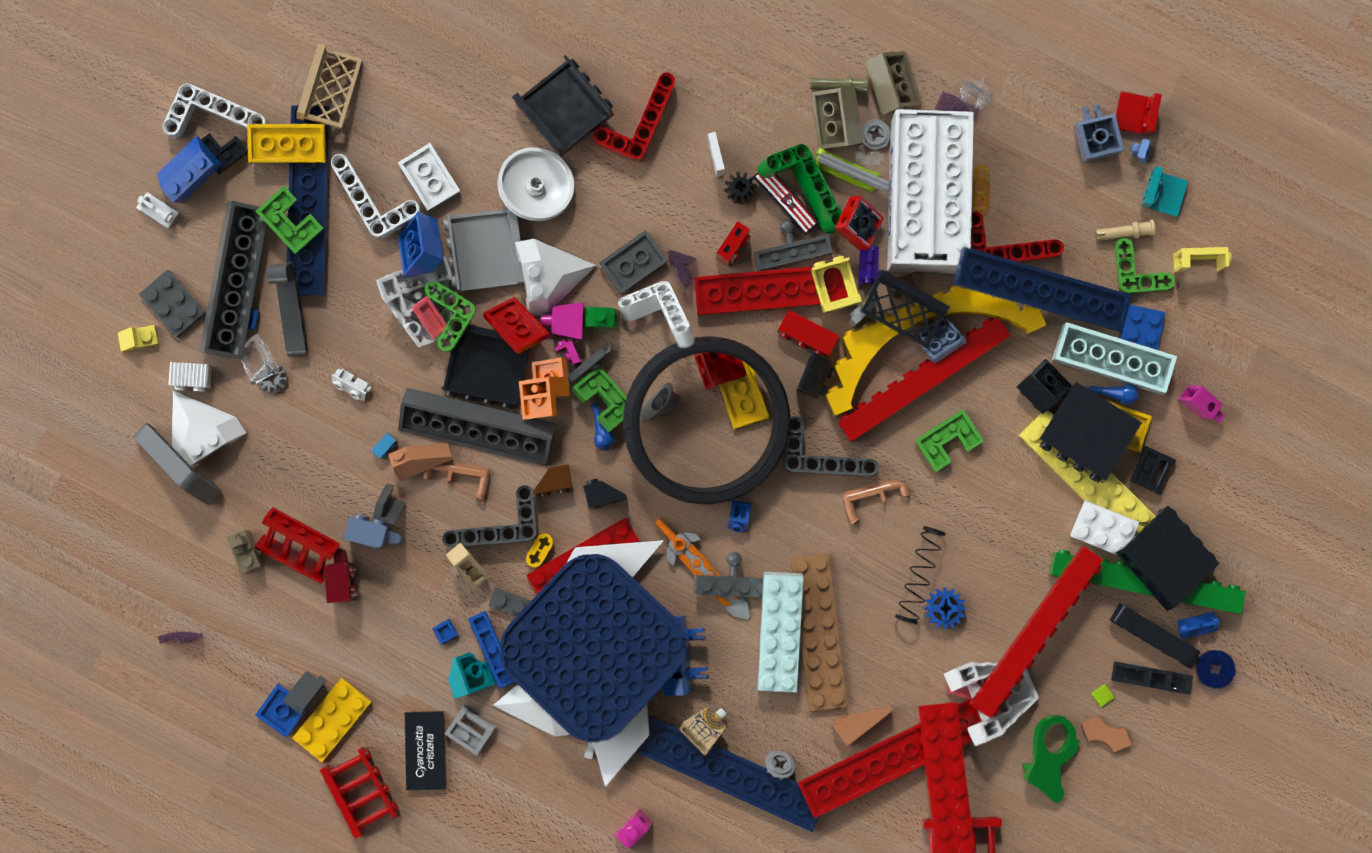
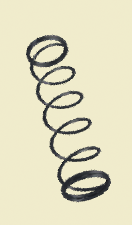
[894,526,946,625]

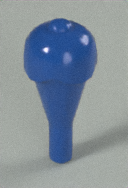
[1089,384,1140,406]
[591,403,616,451]

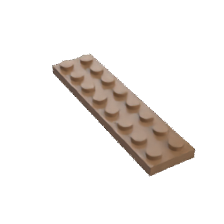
[790,553,848,711]

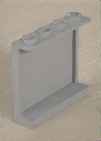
[443,209,525,292]

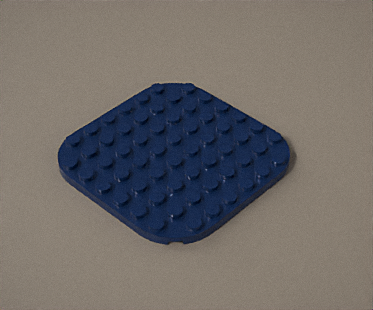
[500,554,687,743]

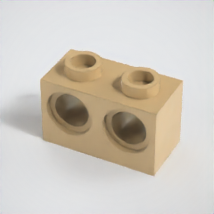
[446,542,489,589]

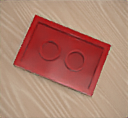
[483,297,549,354]

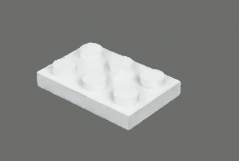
[398,143,461,212]
[1070,500,1139,555]

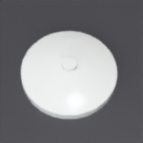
[497,148,574,221]

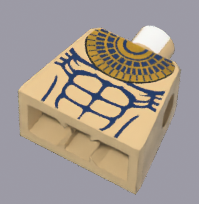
[679,708,727,755]

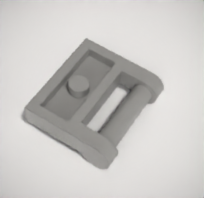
[848,295,877,328]
[445,705,496,756]

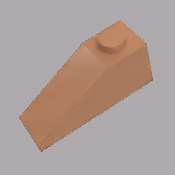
[388,443,453,481]
[832,706,893,746]

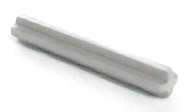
[818,153,890,192]

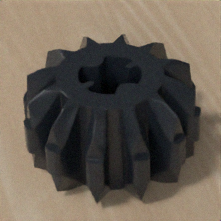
[724,172,757,205]

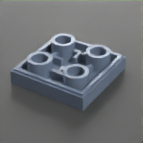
[917,316,967,363]

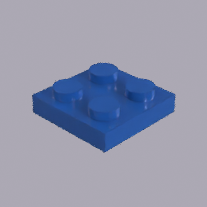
[1120,304,1165,350]
[255,683,310,738]

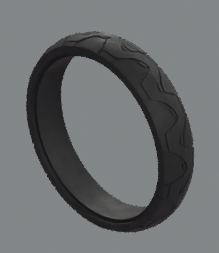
[623,336,791,504]

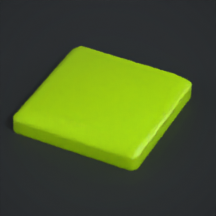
[1091,684,1115,707]

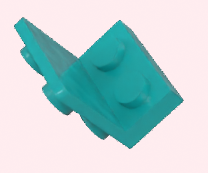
[1140,166,1188,217]

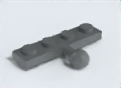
[754,219,833,271]
[694,552,763,598]

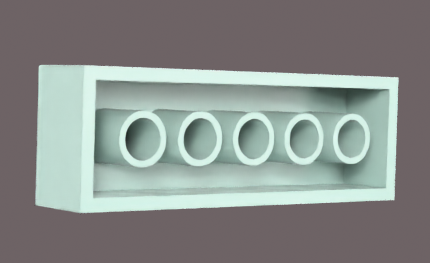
[1052,322,1177,395]
[757,571,803,692]

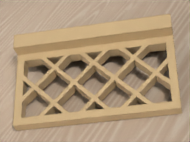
[296,43,362,129]

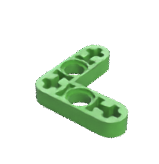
[1114,238,1175,294]
[425,281,476,352]

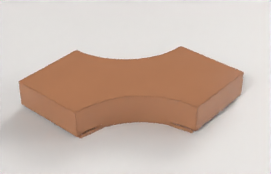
[1081,716,1132,752]

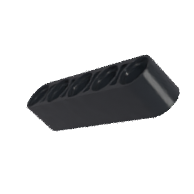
[1109,603,1201,669]

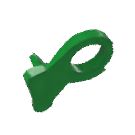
[1022,715,1080,803]

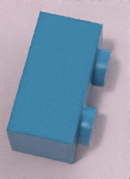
[371,433,397,459]

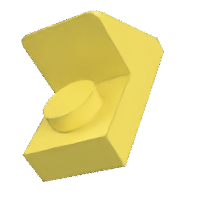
[118,325,159,352]

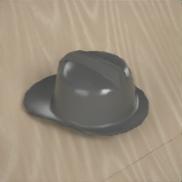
[641,383,682,421]

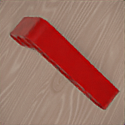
[593,72,675,162]
[971,211,1064,263]

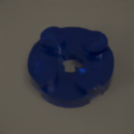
[1195,650,1236,688]

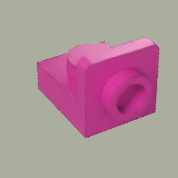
[554,339,582,366]

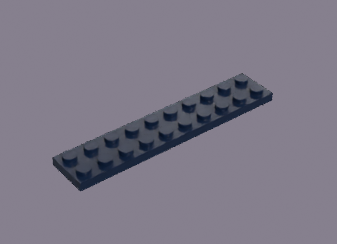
[286,105,330,296]
[953,247,1131,332]
[636,716,820,832]

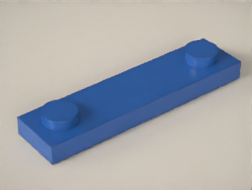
[468,611,515,689]

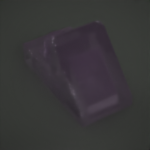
[668,250,697,288]

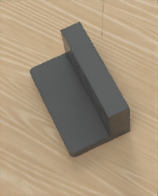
[373,483,406,524]
[283,672,327,715]

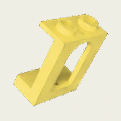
[1173,247,1232,273]
[811,256,862,314]

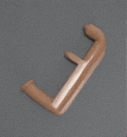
[422,461,490,501]
[843,479,910,525]

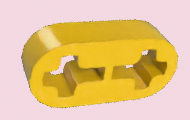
[526,533,553,567]

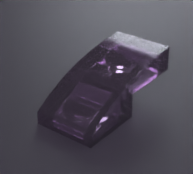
[935,91,979,121]
[158,631,203,644]

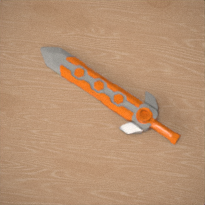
[654,517,750,620]

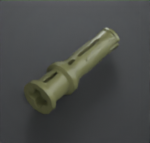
[810,76,868,94]

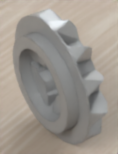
[861,119,891,150]
[256,363,287,393]
[764,751,795,780]

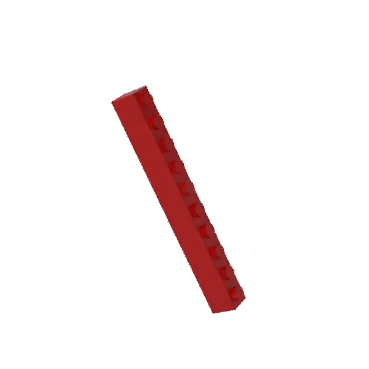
[837,317,1011,442]
[969,546,1103,718]

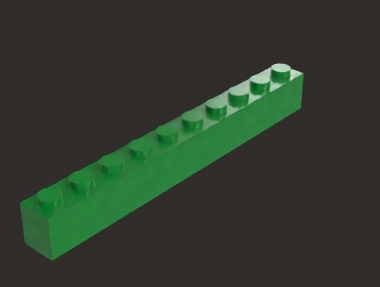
[1048,549,1246,614]

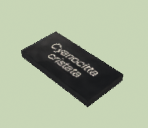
[404,711,446,790]

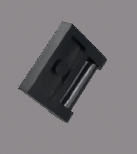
[1129,446,1176,495]

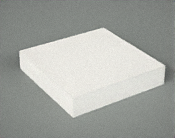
[708,132,725,177]

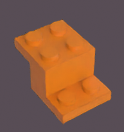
[519,357,570,420]

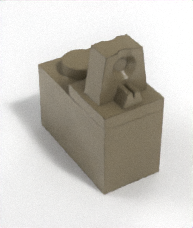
[227,530,264,573]

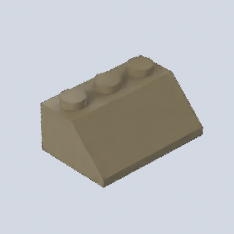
[865,51,922,115]
[811,86,863,149]

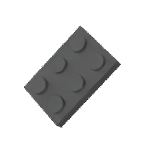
[599,230,668,295]
[139,269,206,338]

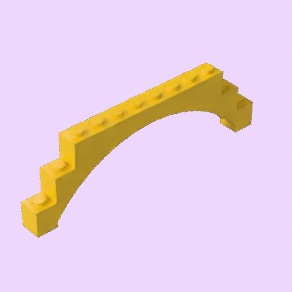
[825,286,1047,417]

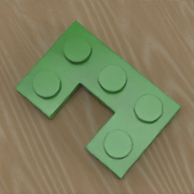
[256,186,324,254]
[571,366,627,433]
[914,409,984,472]

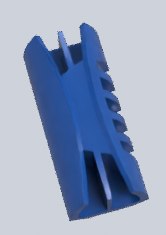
[662,616,709,696]

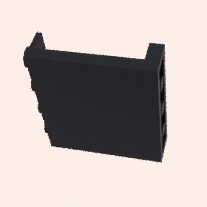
[512,55,614,158]
[441,322,531,409]
[1037,382,1142,483]
[1115,506,1220,611]

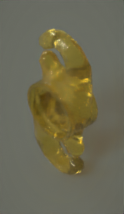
[972,164,990,211]

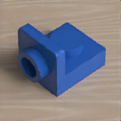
[728,500,752,532]

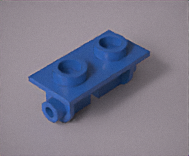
[1176,612,1220,640]

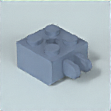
[1074,104,1124,163]
[343,514,403,548]

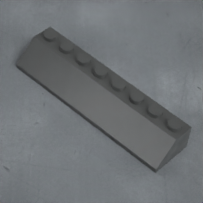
[199,201,267,359]
[398,388,556,466]

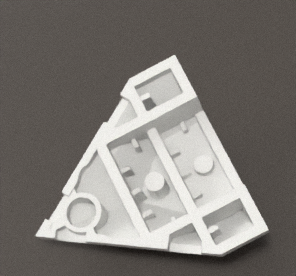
[515,239,596,316]
[172,390,247,468]
[493,684,570,737]

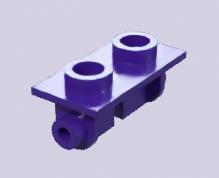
[858,245,879,285]

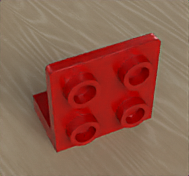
[1115,91,1162,136]
[694,340,747,390]

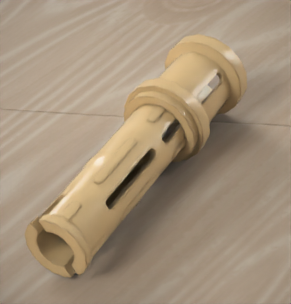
[1095,219,1156,242]

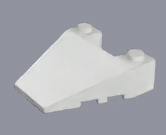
[944,662,1039,746]

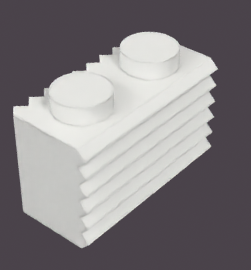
[169,362,212,392]

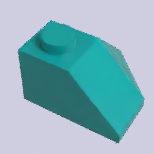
[448,652,496,699]

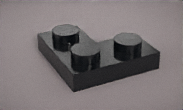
[201,133,248,175]

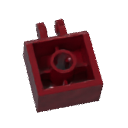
[324,548,359,603]

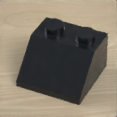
[796,352,834,399]
[1016,358,1072,415]
[583,478,627,509]

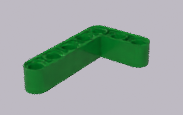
[758,144,842,234]

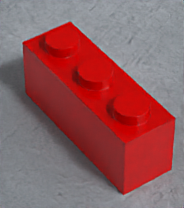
[777,309,840,358]

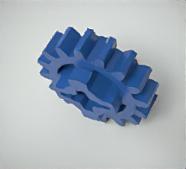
[924,587,966,629]

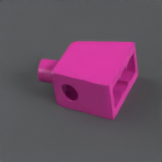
[541,303,584,341]
[1178,385,1225,423]

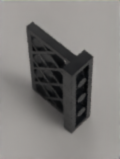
[860,270,950,348]

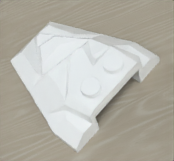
[376,256,453,347]

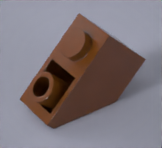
[534,464,573,497]

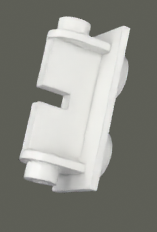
[136,192,178,228]
[331,369,372,401]

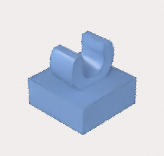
[1130,139,1153,164]

